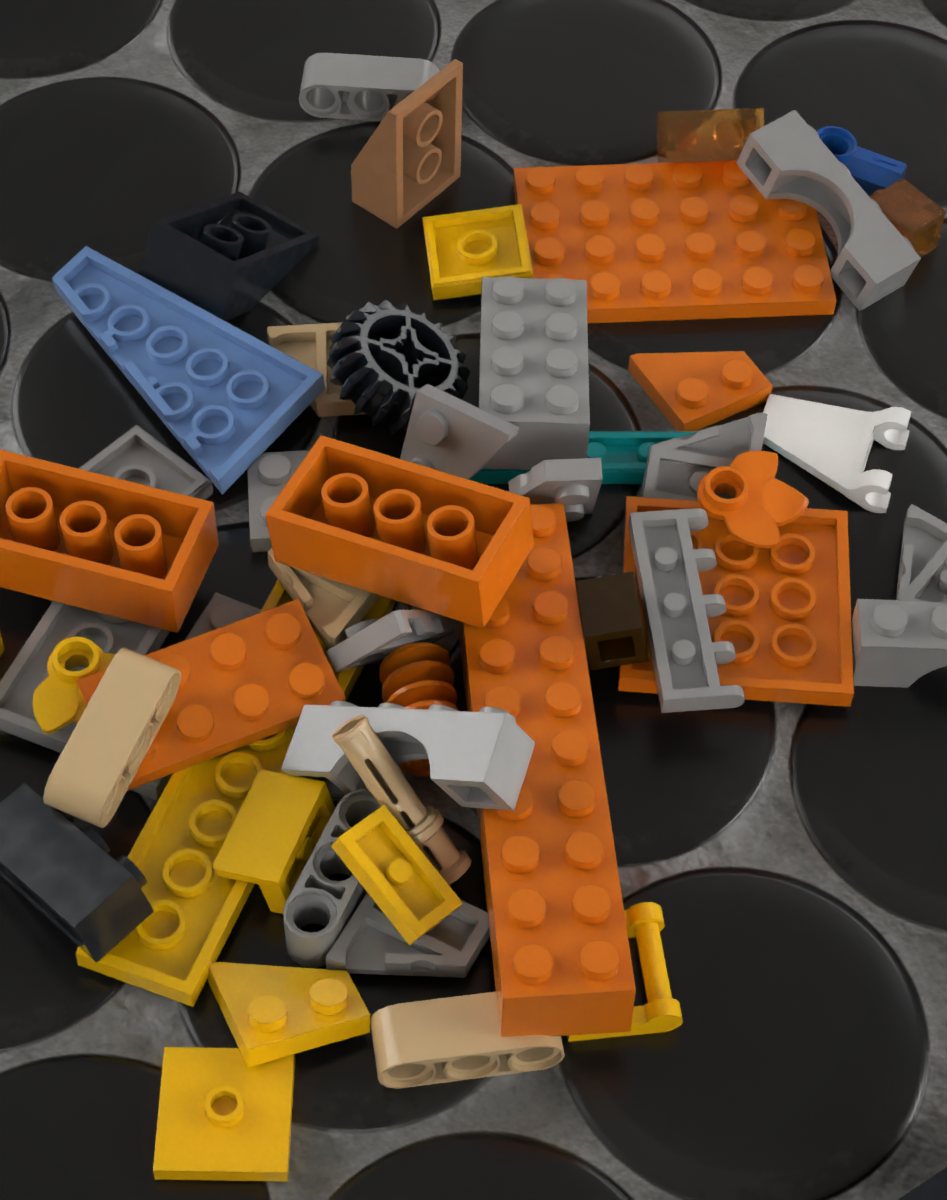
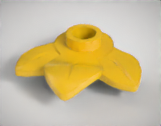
[32,637,115,734]

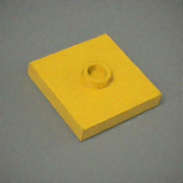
[422,204,534,301]
[153,1047,295,1182]

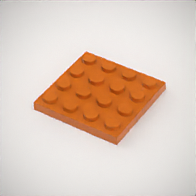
[618,496,854,707]

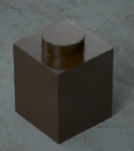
[576,571,649,671]

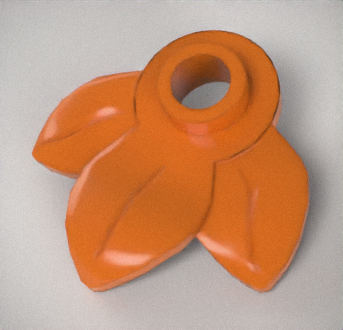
[697,451,809,548]

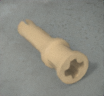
[332,715,472,885]

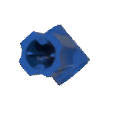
[817,126,907,205]

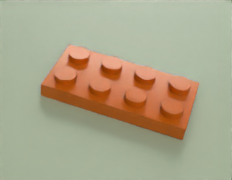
[76,599,346,791]

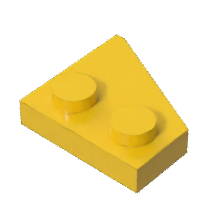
[208,962,370,1067]

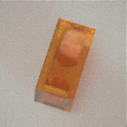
[656,108,764,162]

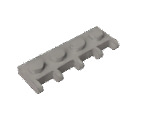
[628,508,745,713]

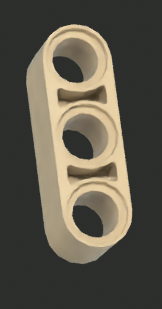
[43,647,181,828]
[370,991,565,1089]

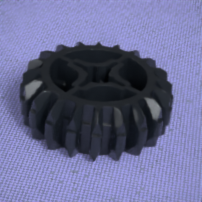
[326,299,471,435]

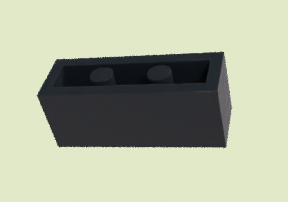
[0,783,154,963]

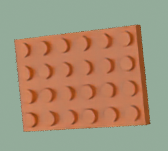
[513,160,837,324]

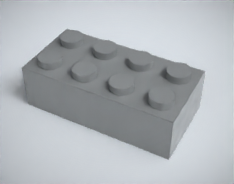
[478,276,590,470]

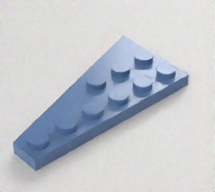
[52,246,326,495]

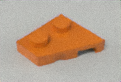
[628,351,773,432]

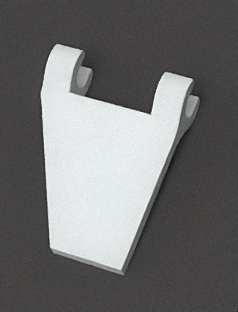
[763,394,911,513]

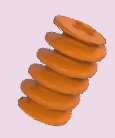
[379,642,460,777]

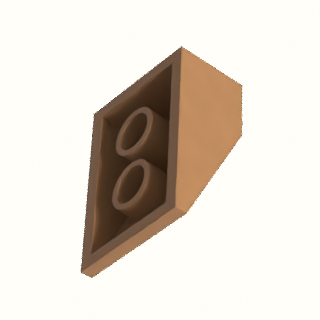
[351,59,463,229]

